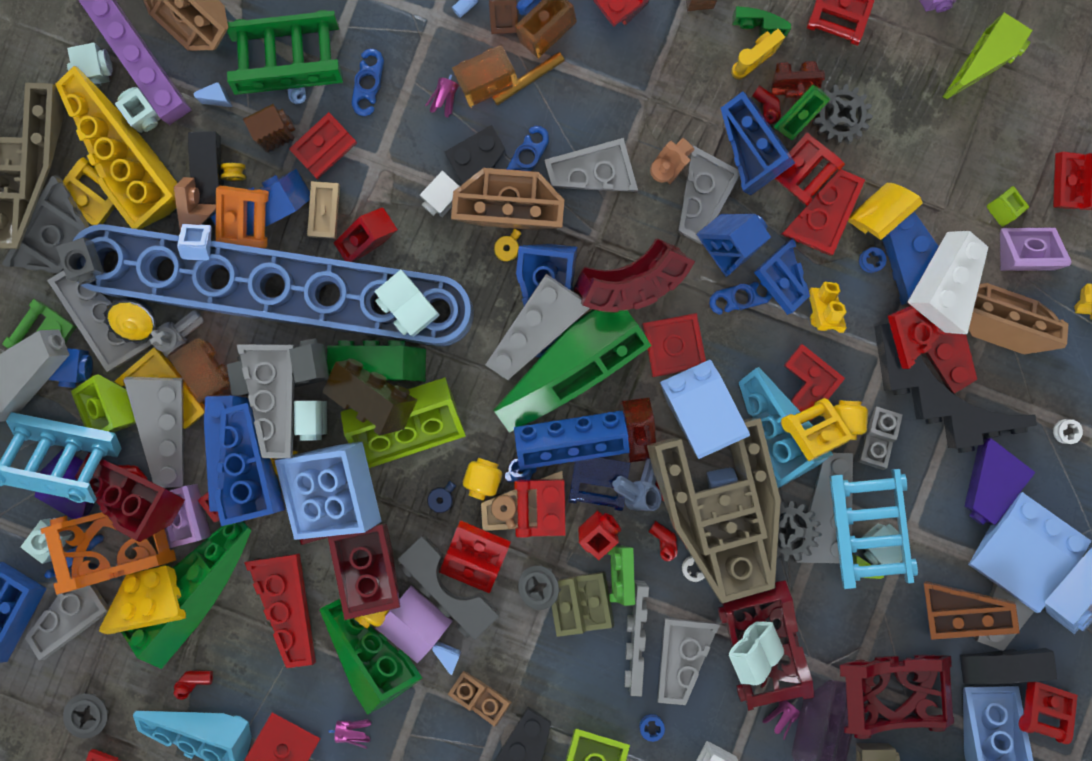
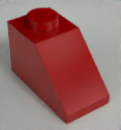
[334,207,398,262]

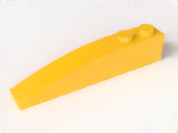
[55,66,177,230]

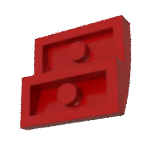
[1053,152,1092,210]
[439,520,511,594]

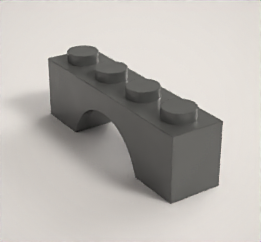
[397,534,500,640]

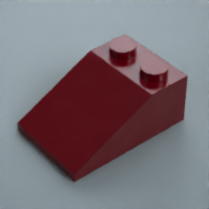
[328,524,401,620]

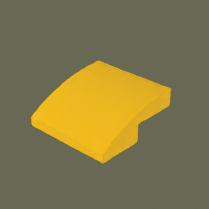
[848,183,923,240]

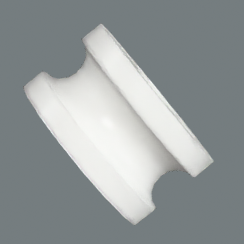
[1053,419,1083,444]
[682,556,705,582]

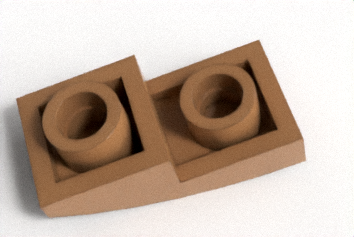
[448,671,512,726]

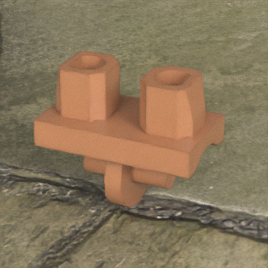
[650,138,695,184]

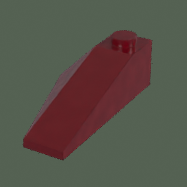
[75,453,185,542]

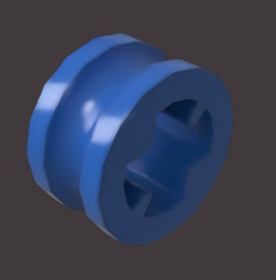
[859,247,887,273]
[639,714,665,742]

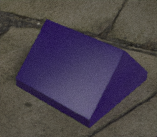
[34,449,96,519]

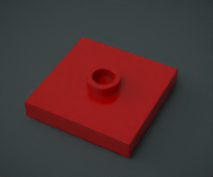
[642,313,706,377]
[244,712,321,761]

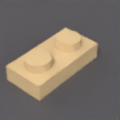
[307,181,340,239]

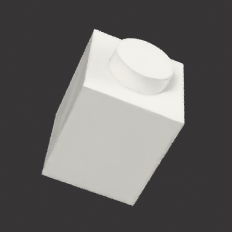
[420,171,460,217]

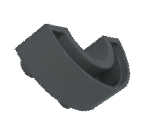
[227,339,330,396]

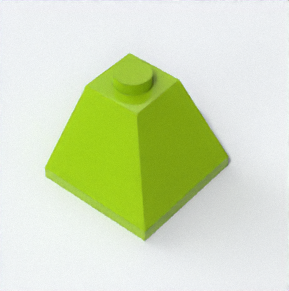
[71,374,136,433]

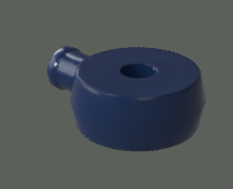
[427,481,456,513]

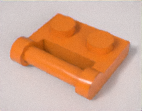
[216,185,269,248]

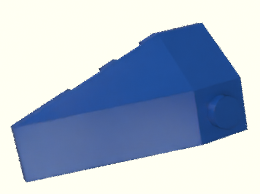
[215,403,285,526]

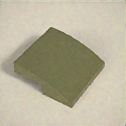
[551,571,615,637]

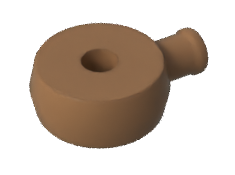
[491,495,517,529]

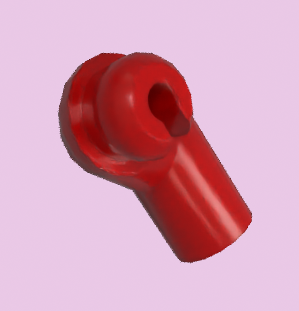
[173,671,213,700]

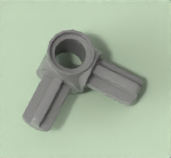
[149,310,204,358]

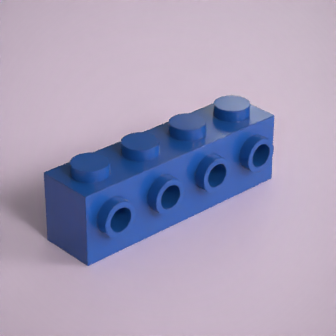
[514,410,630,470]

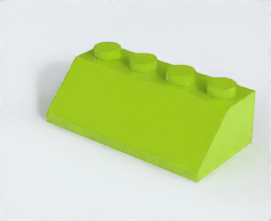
[341,377,466,468]

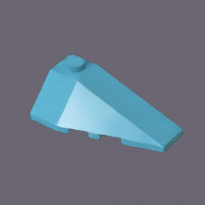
[739,367,833,488]
[133,711,252,761]

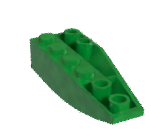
[493,309,652,433]
[121,521,251,669]

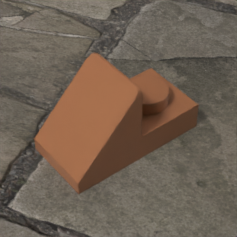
[174,177,216,232]

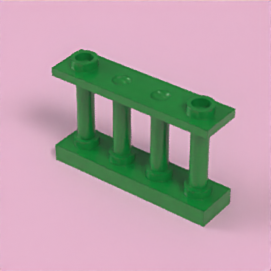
[227,10,343,95]

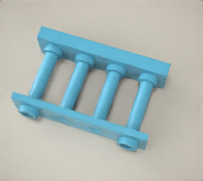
[0,412,122,503]
[829,469,918,589]

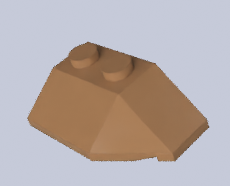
[143,0,228,51]
[451,168,564,230]
[968,283,1068,355]

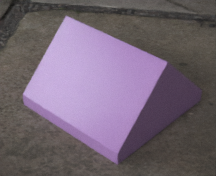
[1000,228,1071,271]
[165,484,211,548]
[376,585,453,664]

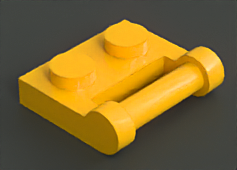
[731,29,785,80]
[63,157,116,225]
[781,398,854,462]

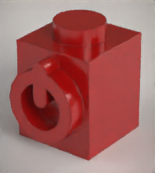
[578,510,621,560]

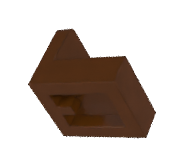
[489,0,518,34]

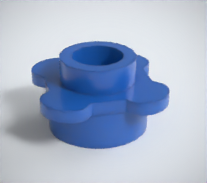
[505,459,537,482]

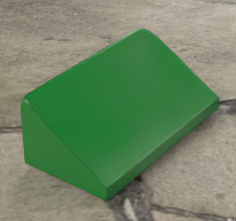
[774,85,831,141]

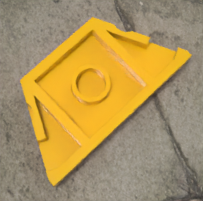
[99,565,186,635]

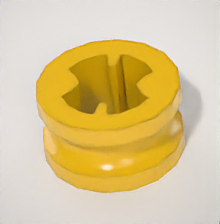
[221,163,246,181]

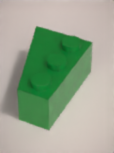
[327,340,426,382]

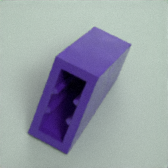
[964,438,1036,525]

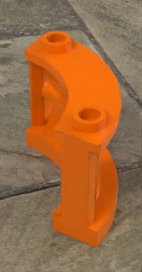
[40,512,177,595]

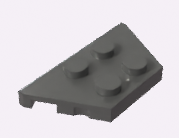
[2,175,90,274]

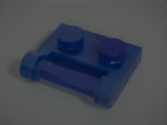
[568,458,631,511]

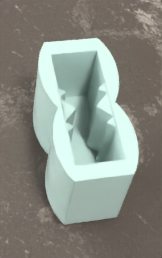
[374,270,440,337]
[294,401,327,440]
[729,621,784,685]

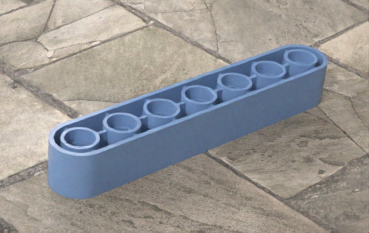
[73,224,474,347]

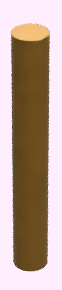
[491,52,565,106]

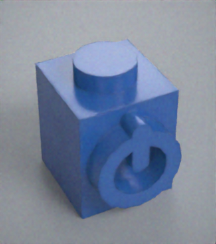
[49,348,93,388]

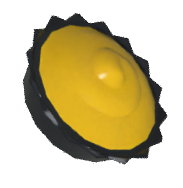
[103,297,157,344]

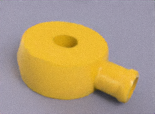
[494,229,521,262]

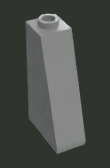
[0,330,69,422]

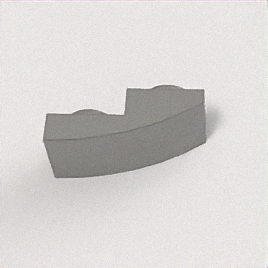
[858,406,903,470]

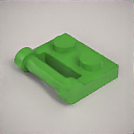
[2,298,77,349]
[608,545,635,606]

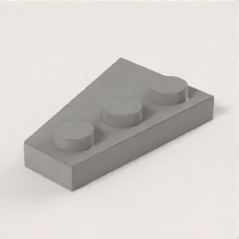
[544,138,638,192]
[657,618,720,705]

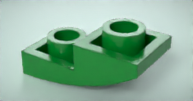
[732,6,791,37]

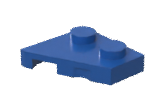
[754,238,810,315]

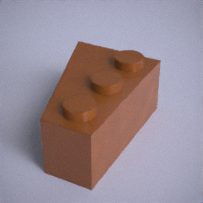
[924,581,1020,640]

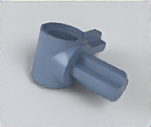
[612,459,662,511]

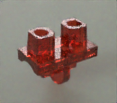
[771,61,825,103]

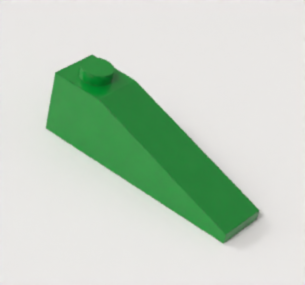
[319,599,422,715]

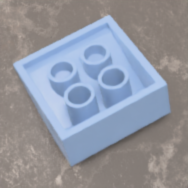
[274,442,382,540]
[968,492,1091,613]

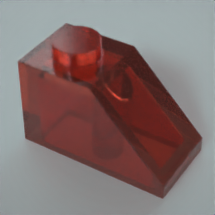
[622,397,656,463]

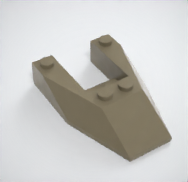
[0,83,64,249]
[647,418,781,603]

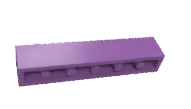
[79,0,191,126]

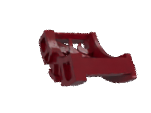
[573,238,695,312]
[718,580,814,711]
[840,655,954,739]

